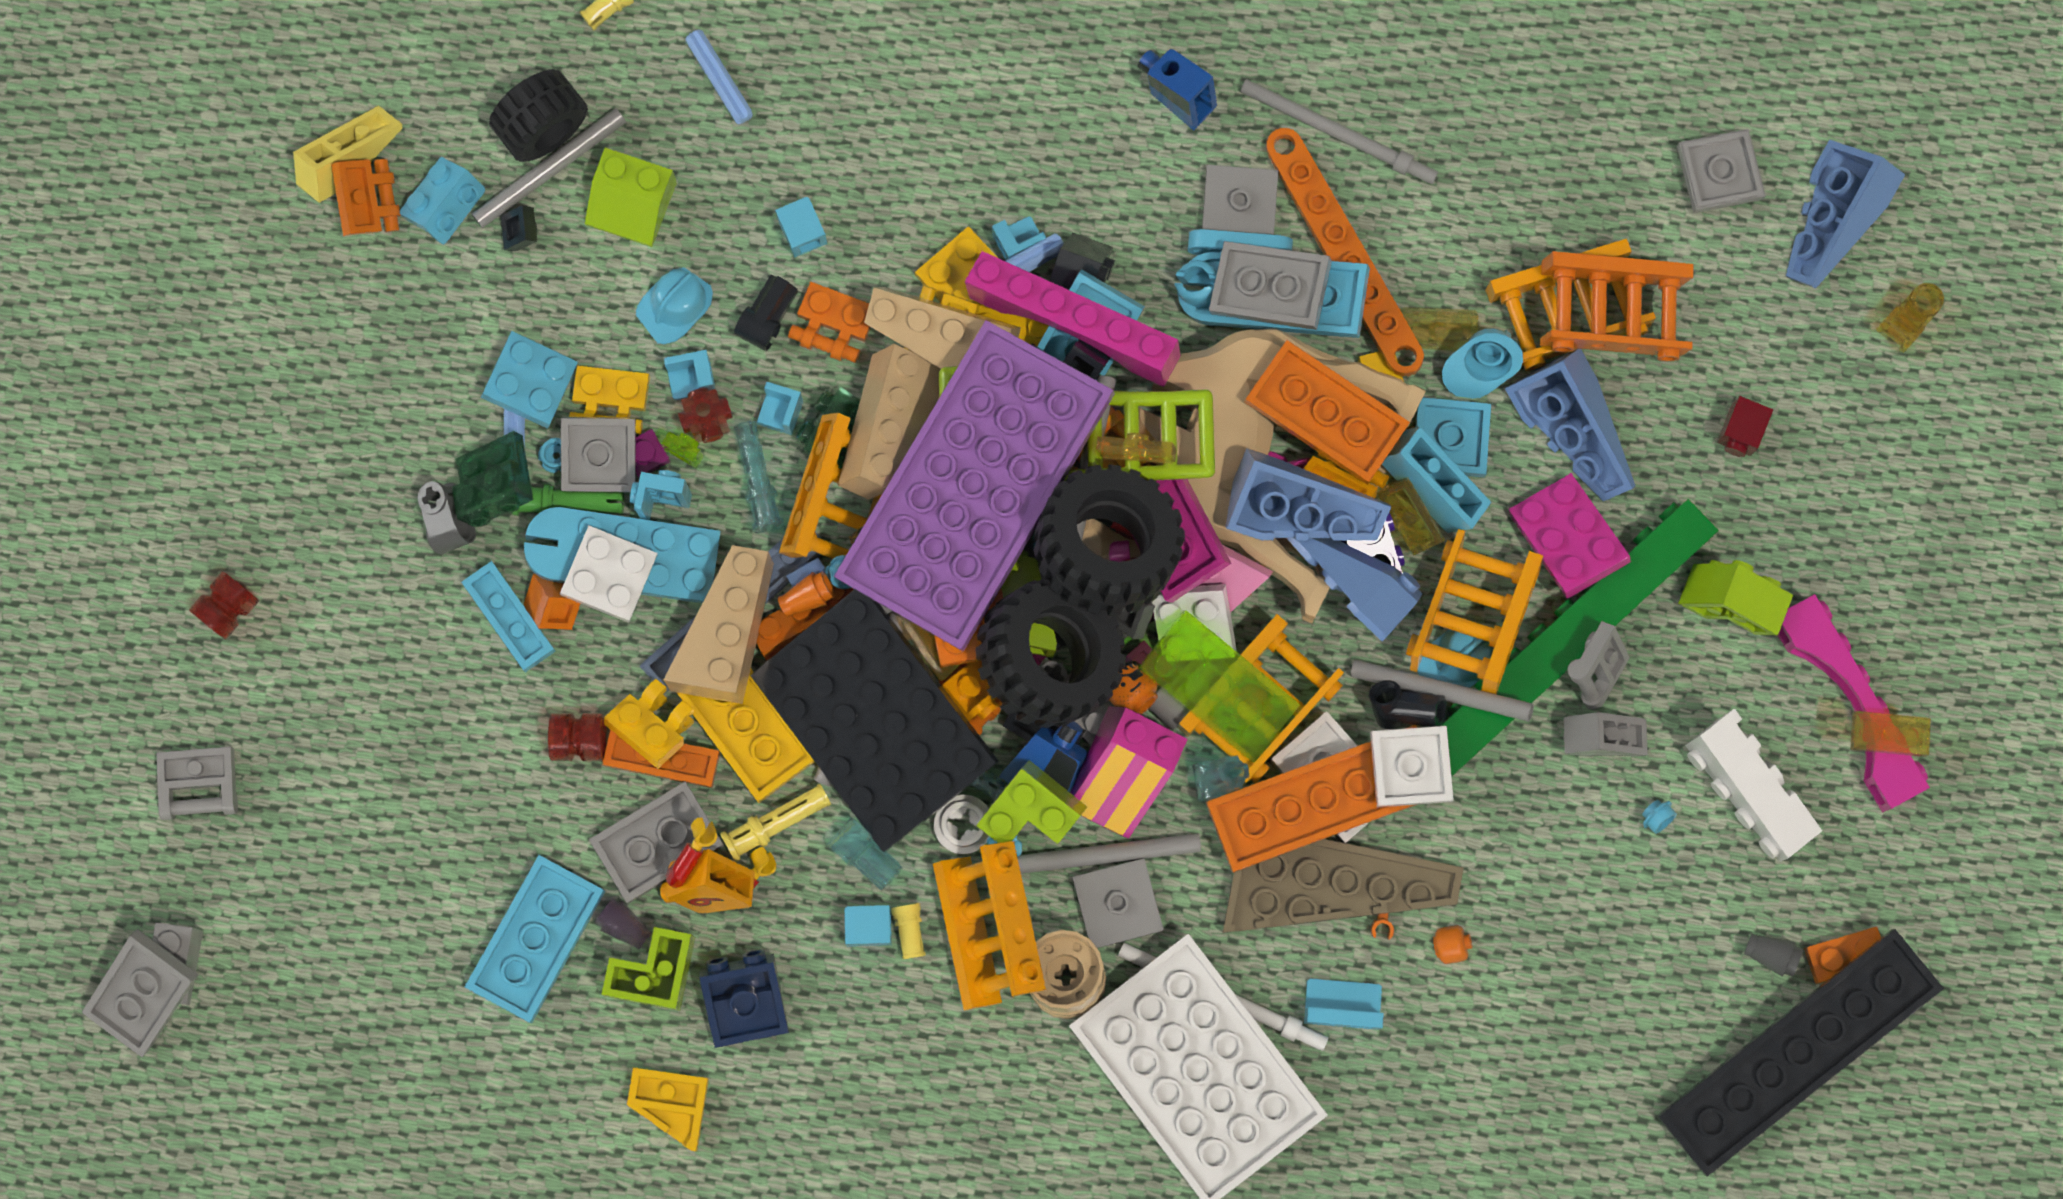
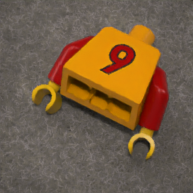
[660,817,776,914]

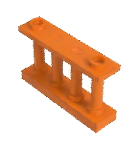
[1540,251,1694,361]

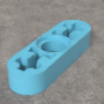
[1188,229,1293,255]

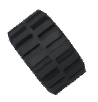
[489,69,588,162]

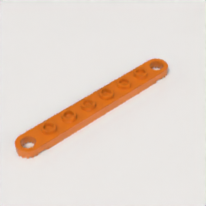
[1266,128,1424,377]

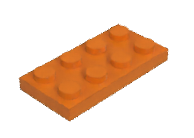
[1244,340,1410,485]

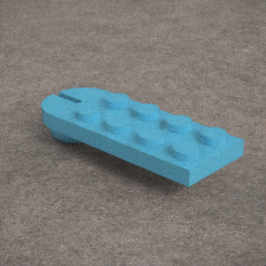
[1175,252,1370,338]
[524,507,721,603]

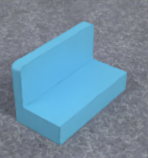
[1304,979,1384,1030]

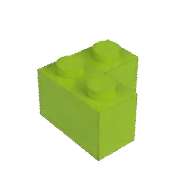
[1678,560,1793,635]
[976,760,1087,844]
[601,927,696,1011]

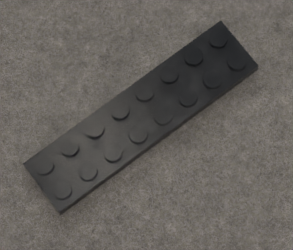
[1657,929,1944,1177]

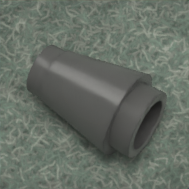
[1744,933,1803,977]

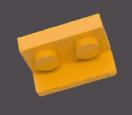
[942,660,999,721]

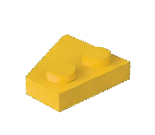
[627,1067,709,1151]

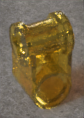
[1875,283,1944,353]

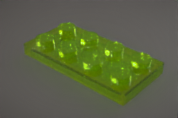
[1138,610,1300,762]

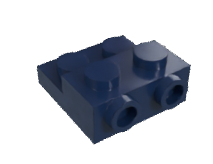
[699,949,789,1048]

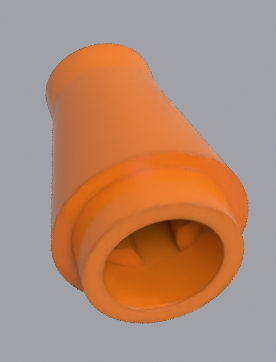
[778,571,836,617]

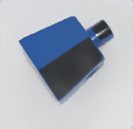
[1138,49,1217,131]
[999,721,1087,792]

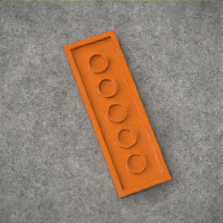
[1206,725,1417,873]

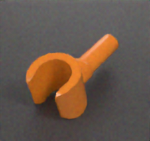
[1370,913,1394,940]

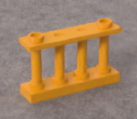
[1486,238,1656,371]
[779,413,882,559]
[1406,529,1543,694]
[1177,614,1344,786]
[933,841,1046,1011]

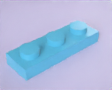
[461,561,556,673]

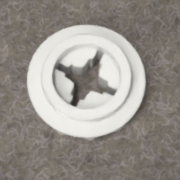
[934,795,989,854]

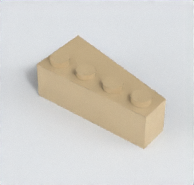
[864,287,1021,369]
[838,344,941,500]
[663,545,774,704]

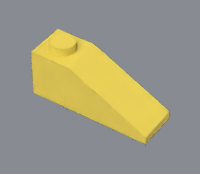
[293,106,402,203]

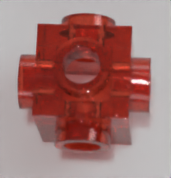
[678,388,733,443]

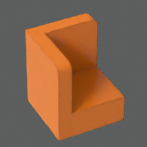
[524,574,581,630]

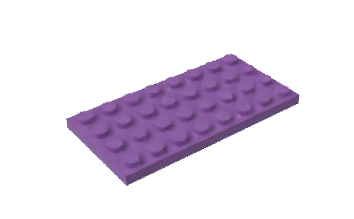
[834,320,1115,652]

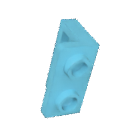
[399,157,486,244]
[630,470,692,520]

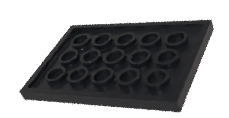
[750,589,999,853]

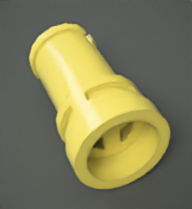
[580,0,634,30]
[890,903,926,960]

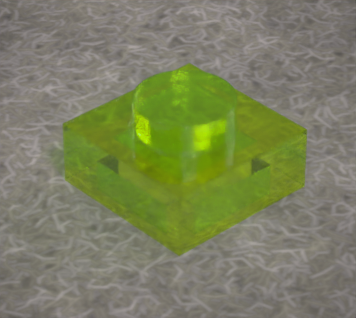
[661,432,703,469]

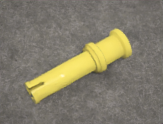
[719,784,831,862]

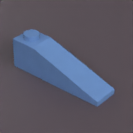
[1786,140,1905,288]
[1505,349,1636,502]
[1225,448,1391,541]
[1287,538,1422,641]

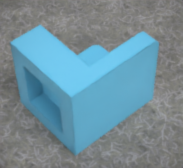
[775,197,827,258]
[992,217,1046,261]
[664,350,716,400]
[757,382,803,435]
[844,905,892,947]

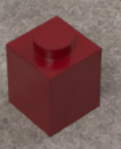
[1717,396,1774,457]

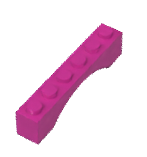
[965,251,1181,387]
[1778,594,1930,813]

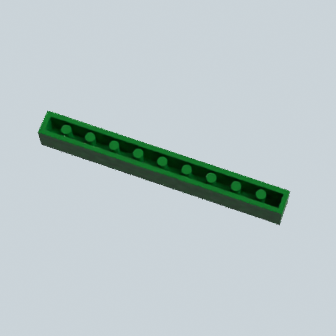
[1442,499,1719,777]

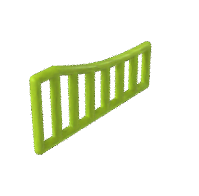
[939,366,1215,481]

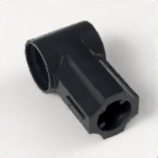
[734,275,798,352]
[1368,680,1447,729]

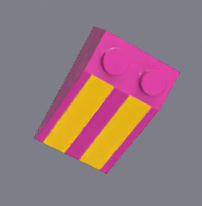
[1070,706,1188,839]

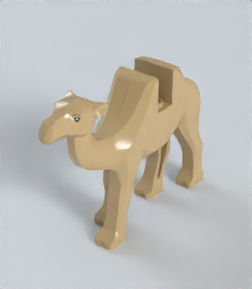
[1082,328,1426,624]

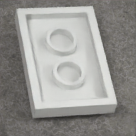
[1270,711,1368,843]

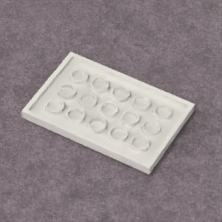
[1069,934,1328,1199]

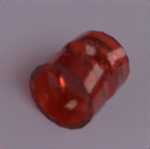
[188,570,260,640]
[548,713,607,761]

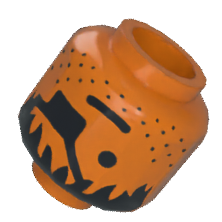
[1109,660,1158,715]

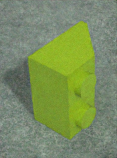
[584,147,677,247]

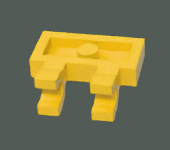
[604,678,694,769]

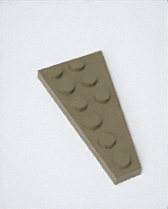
[1222,839,1464,934]

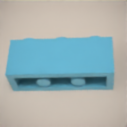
[1382,427,1491,533]

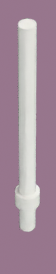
[1118,943,1329,1051]

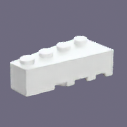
[1685,708,1822,862]

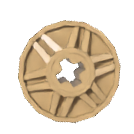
[1030,930,1106,1019]

